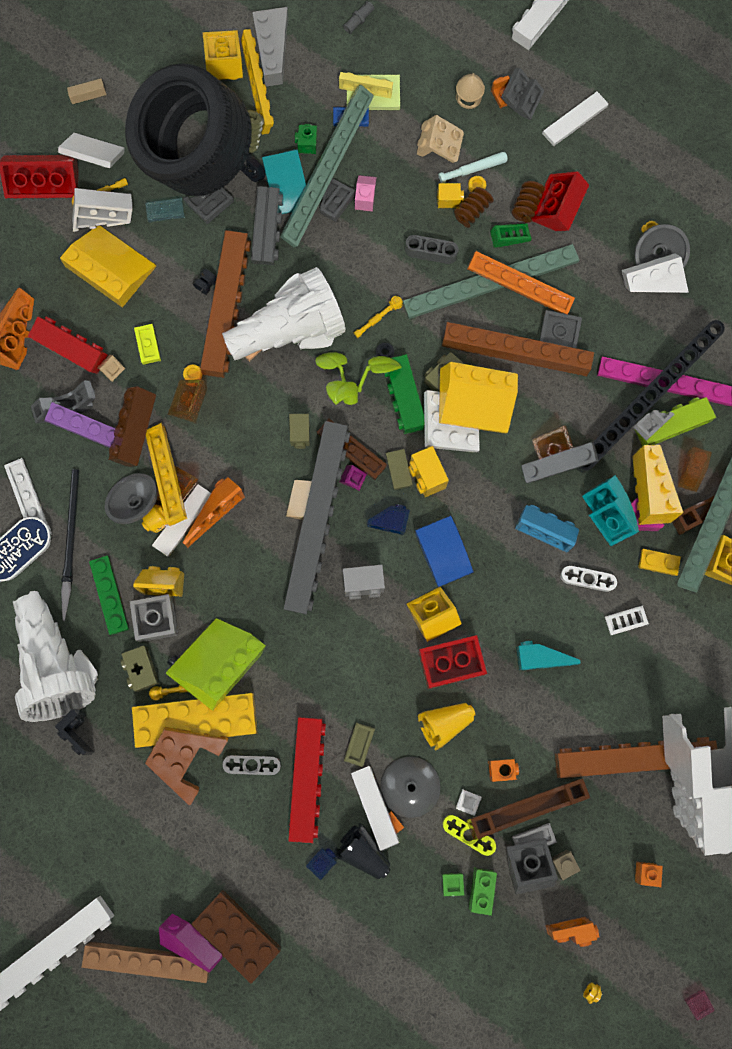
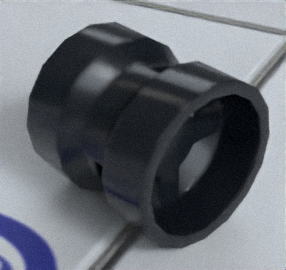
[192,269,217,295]

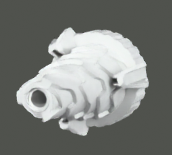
[222,267,346,360]
[13,591,98,722]

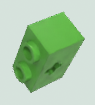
[469,867,497,916]

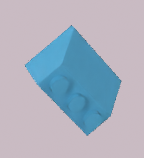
[515,505,579,552]

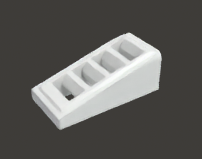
[605,606,649,635]

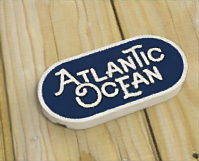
[0,517,52,582]

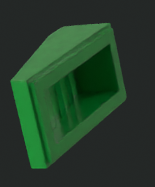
[490,223,532,248]

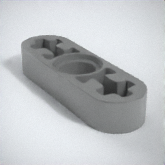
[223,755,281,775]

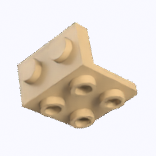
[417,115,464,163]

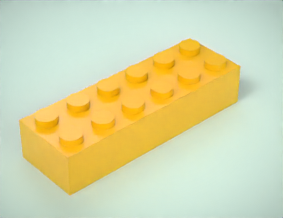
[132,693,258,748]

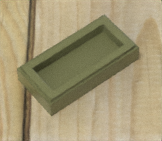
[386,449,413,490]
[344,723,375,767]

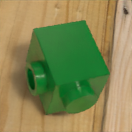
[295,124,317,154]

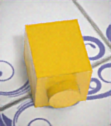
[437,183,464,208]

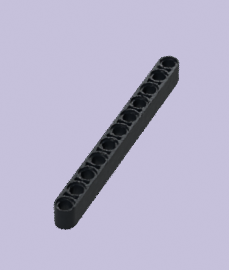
[576,320,725,473]

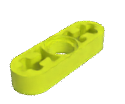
[442,815,496,856]

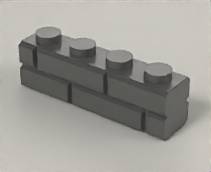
[251,186,283,265]

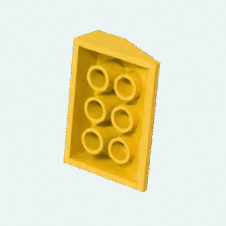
[60,225,156,308]
[439,362,518,433]

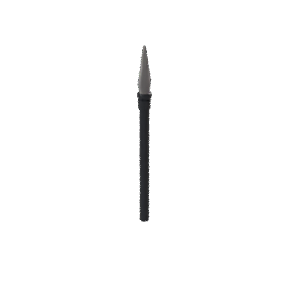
[61,469,79,621]

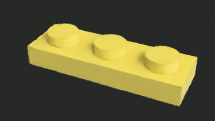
[339,72,393,98]

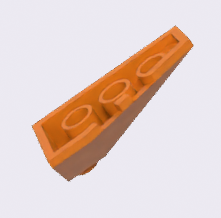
[0,288,34,370]
[183,477,245,548]

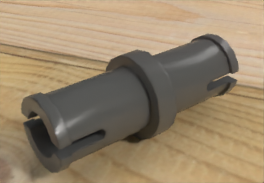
[343,1,375,34]

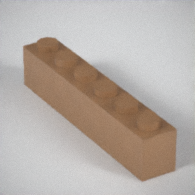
[81,942,210,983]

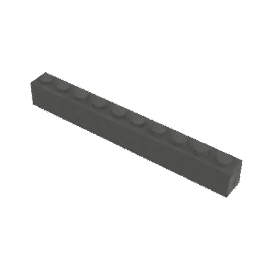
[284,421,351,615]

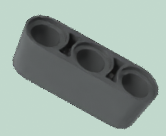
[405,235,458,264]

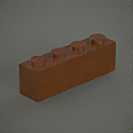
[108,386,156,467]

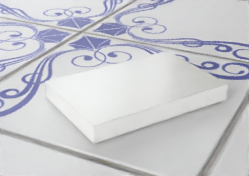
[58,133,125,168]

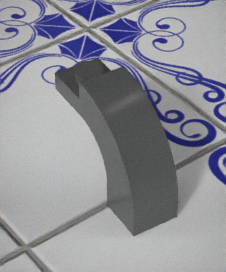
[31,381,95,424]

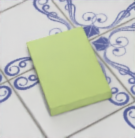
[347,75,400,110]

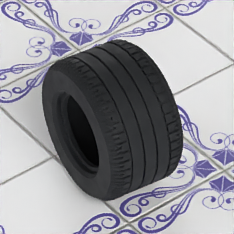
[125,64,252,196]

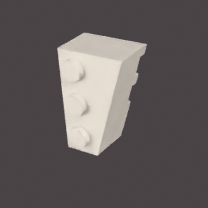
[72,188,132,232]
[621,253,689,293]

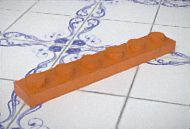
[467,251,575,315]

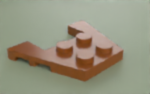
[145,727,228,805]

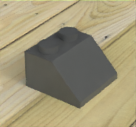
[506,839,558,895]

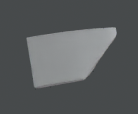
[633,410,674,441]

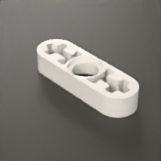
[560,566,617,592]

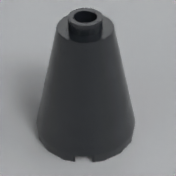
[334,823,391,879]

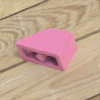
[355,176,376,211]

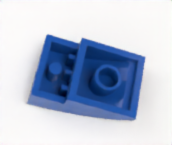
[415,516,473,587]

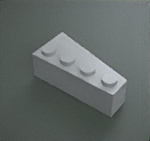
[252,7,288,87]

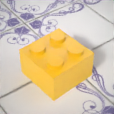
[408,446,449,497]

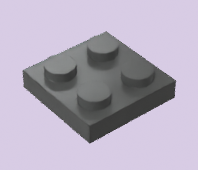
[539,310,582,348]

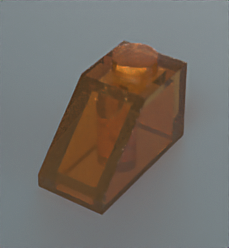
[678,447,712,492]

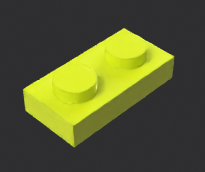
[134,324,161,365]

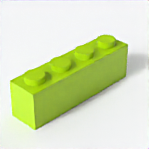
[635,397,716,447]

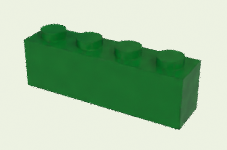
[383,354,425,434]

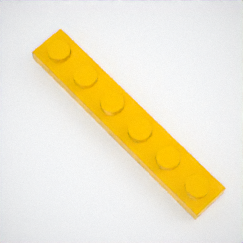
[241,29,274,135]
[146,423,187,526]

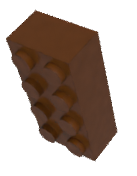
[191,890,281,984]

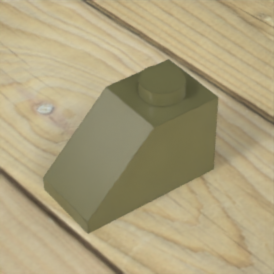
[289,414,310,449]

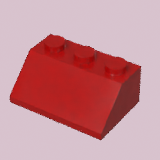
[531,171,589,231]

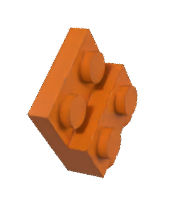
[545,917,599,947]

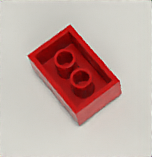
[418,635,487,689]

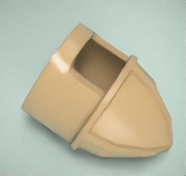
[456,73,485,109]

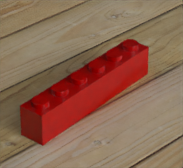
[289,717,326,843]

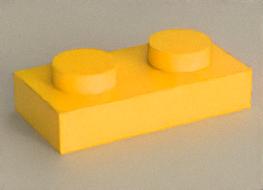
[639,549,681,576]

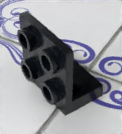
[55,709,94,755]

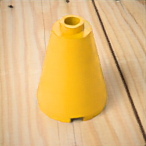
[418,703,475,750]

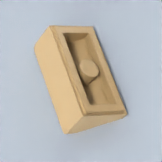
[67,78,106,104]
[286,480,312,520]

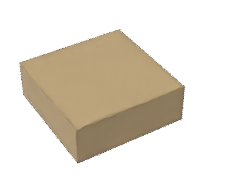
[97,354,125,381]

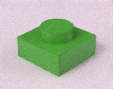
[442,873,464,896]

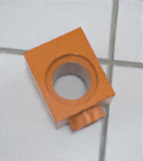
[488,759,519,782]
[635,861,663,887]

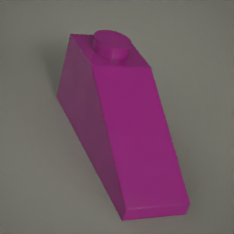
[159,914,222,973]

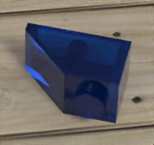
[367,504,410,535]

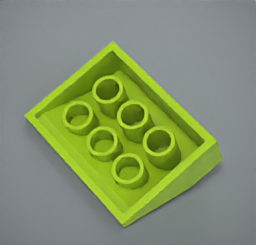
[166,618,266,711]

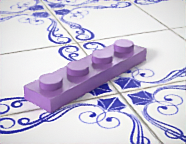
[44,402,115,448]

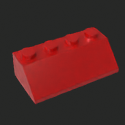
[0,155,79,198]

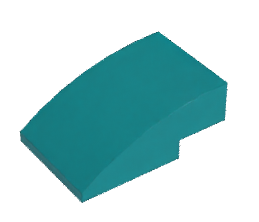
[262,150,306,214]
[582,475,639,546]

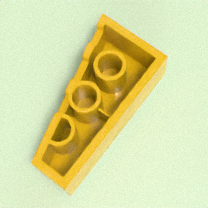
[633,445,683,525]

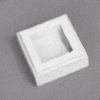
[456,789,481,816]

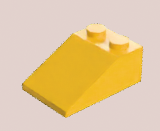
[203,30,243,80]
[705,535,732,585]
[133,566,184,597]

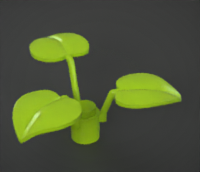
[315,352,402,405]

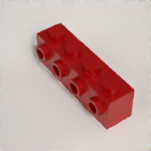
[28,316,108,374]

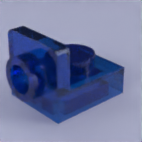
[306,847,337,880]

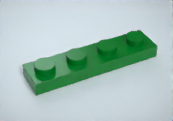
[89,555,129,635]

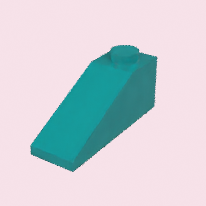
[516,641,580,671]

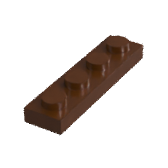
[317,418,387,480]

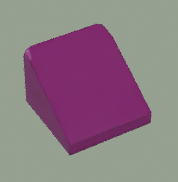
[339,465,367,491]

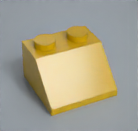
[406,587,461,642]

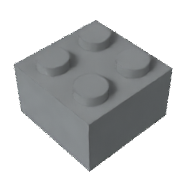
[343,565,385,600]
[130,594,178,642]

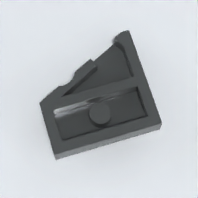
[320,178,356,222]

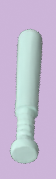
[438,152,508,183]

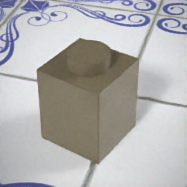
[552,850,581,880]

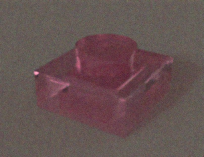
[685,990,715,1021]

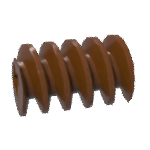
[512,181,545,223]
[454,187,494,228]

